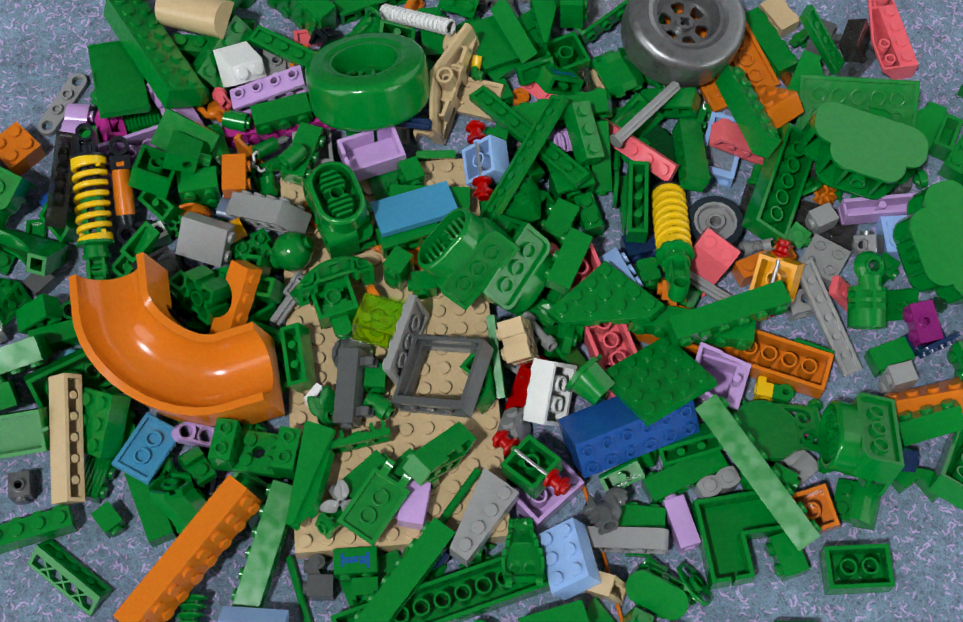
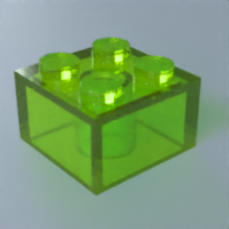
[352,293,404,349]

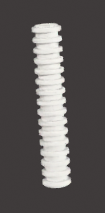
[379,4,456,36]

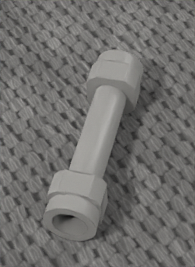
[522,311,558,352]

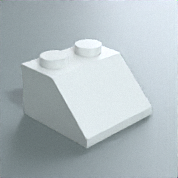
[213,41,267,88]

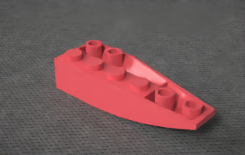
[867,0,919,80]

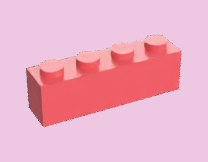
[709,118,765,165]

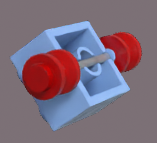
[462,120,509,201]

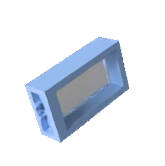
[704,111,739,188]

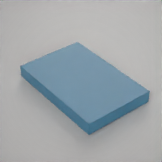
[112,412,183,485]

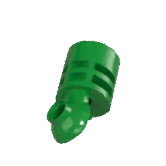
[847,250,887,330]

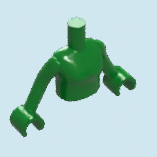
[248,161,281,198]

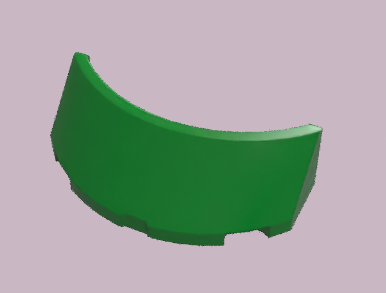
[290,256,375,307]

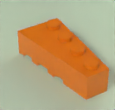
[882,377,963,416]

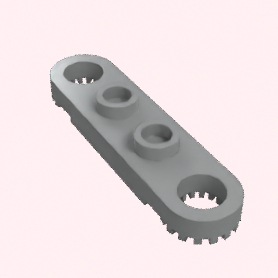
[37,73,88,137]

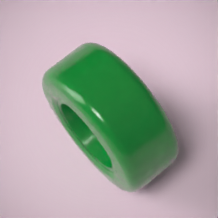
[305,32,430,132]

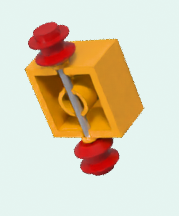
[749,238,805,319]

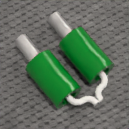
[251,135,288,176]

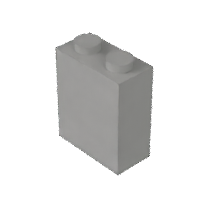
[175,211,236,268]

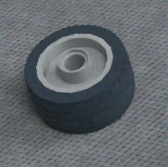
[688,195,744,247]

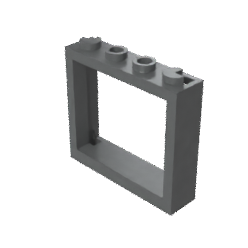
[391,334,494,418]

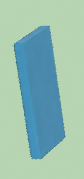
[370,181,458,238]

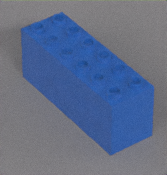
[558,396,700,478]

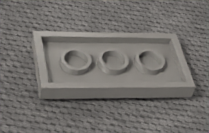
[382,294,430,386]

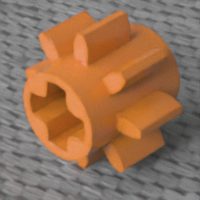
[812,184,838,205]

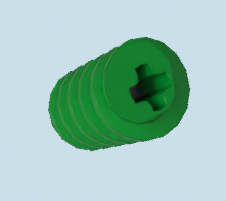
[176,594,208,622]

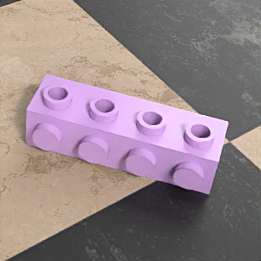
[229,65,308,113]

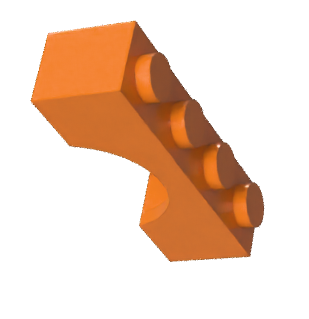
[209,260,263,334]

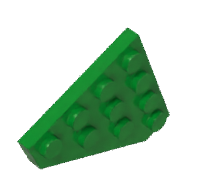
[547,261,665,327]

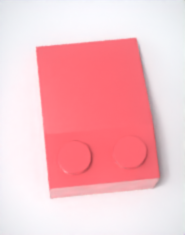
[689,226,741,297]

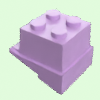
[695,342,752,410]

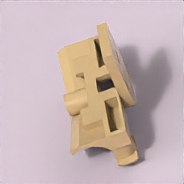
[413,23,505,146]

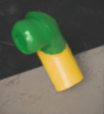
[471,55,485,81]

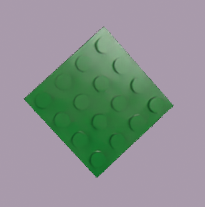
[604,335,717,427]

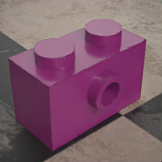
[902,299,944,347]

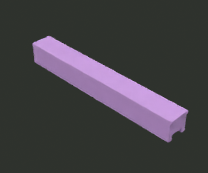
[837,192,918,225]

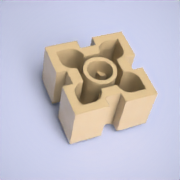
[496,316,540,366]

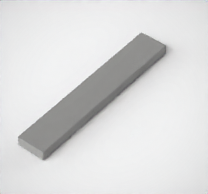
[800,258,863,378]

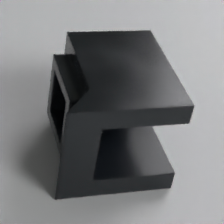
[309,26,341,48]

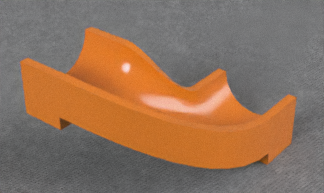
[69,252,285,427]

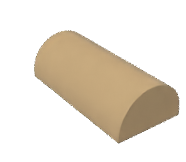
[155,0,234,39]

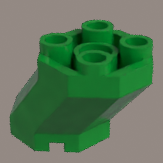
[590,46,645,98]
[148,472,209,534]

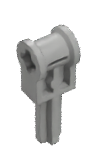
[270,270,305,326]

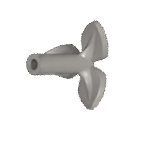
[319,478,352,513]

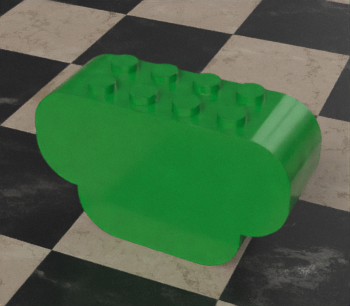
[800,102,928,200]
[893,180,963,305]

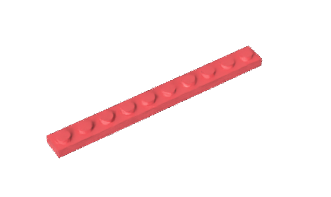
[519,81,680,181]

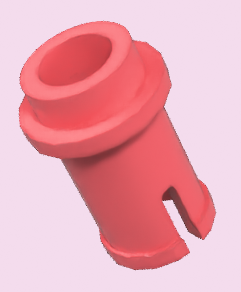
[212,87,232,110]

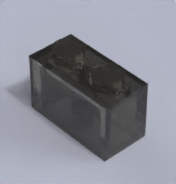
[838,18,871,62]

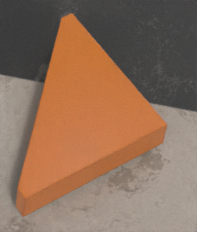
[234,133,265,165]

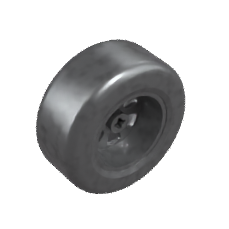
[621,0,746,88]

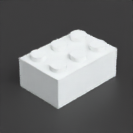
[523,358,577,426]

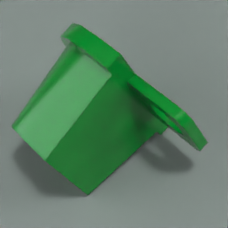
[565,354,615,406]

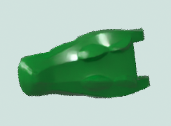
[501,517,545,588]

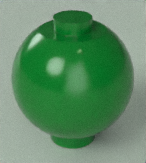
[269,231,314,272]

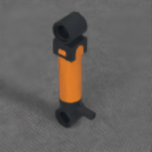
[108,136,153,245]

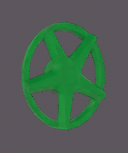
[676,563,712,607]

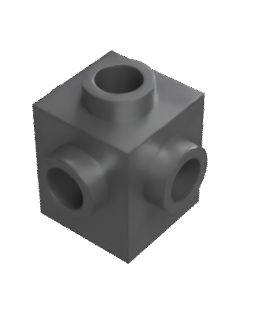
[852,231,884,255]

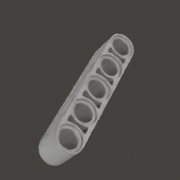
[586,526,669,554]

